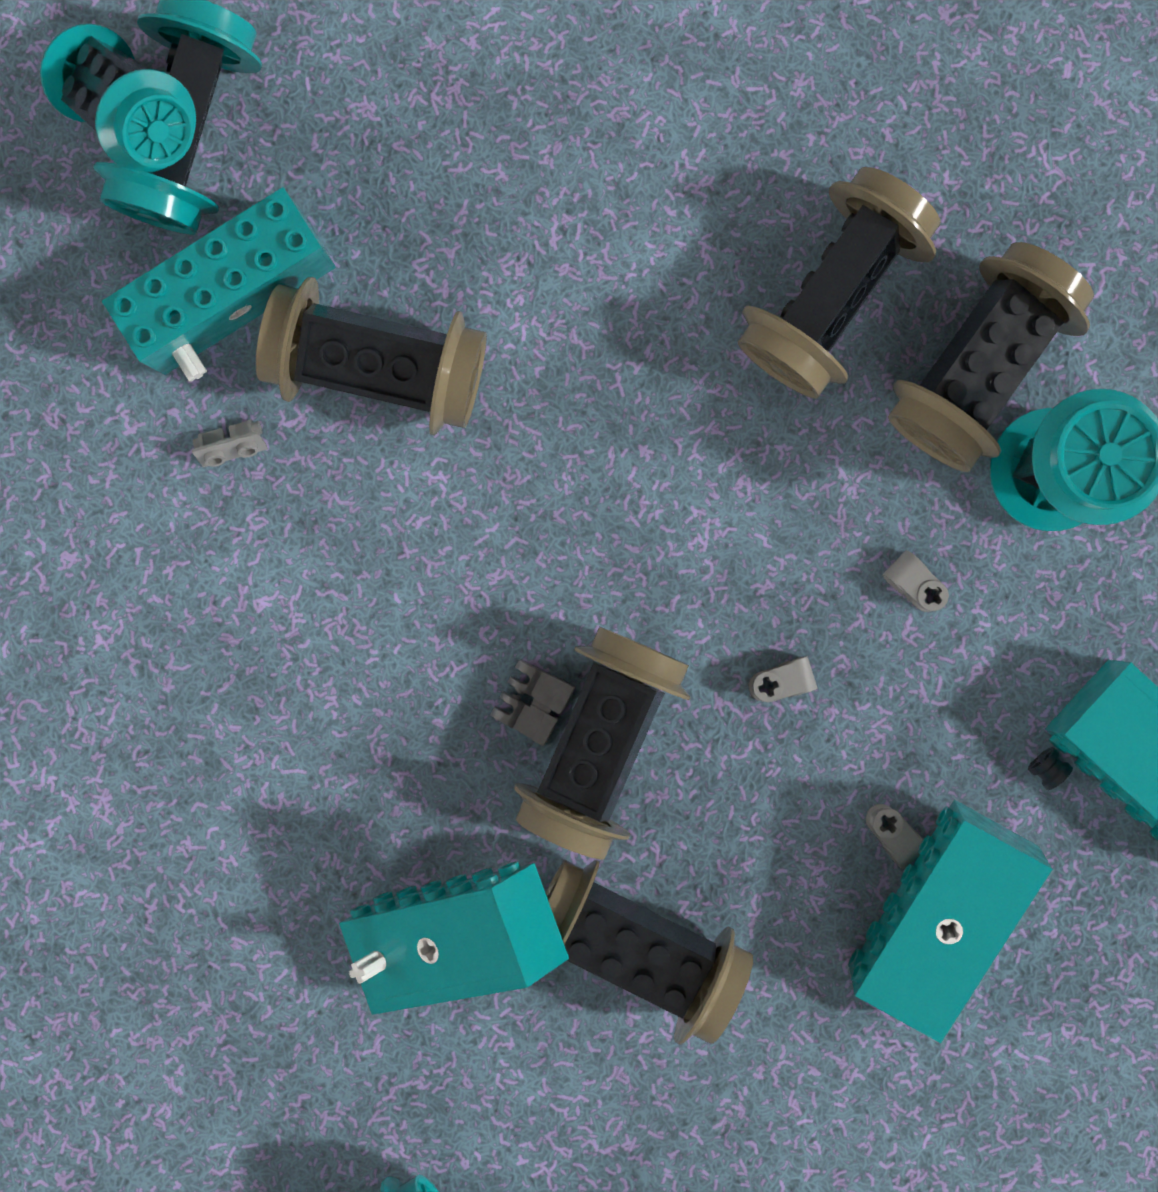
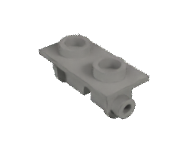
[192,419,268,467]

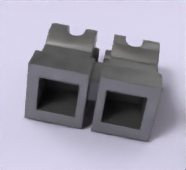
[490,659,576,747]

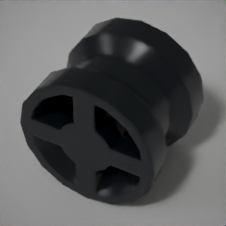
[1028,747,1073,790]

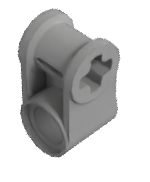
[882,550,949,612]
[748,656,818,702]
[865,804,923,870]

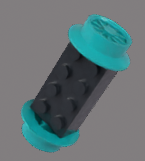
[40,24,196,173]

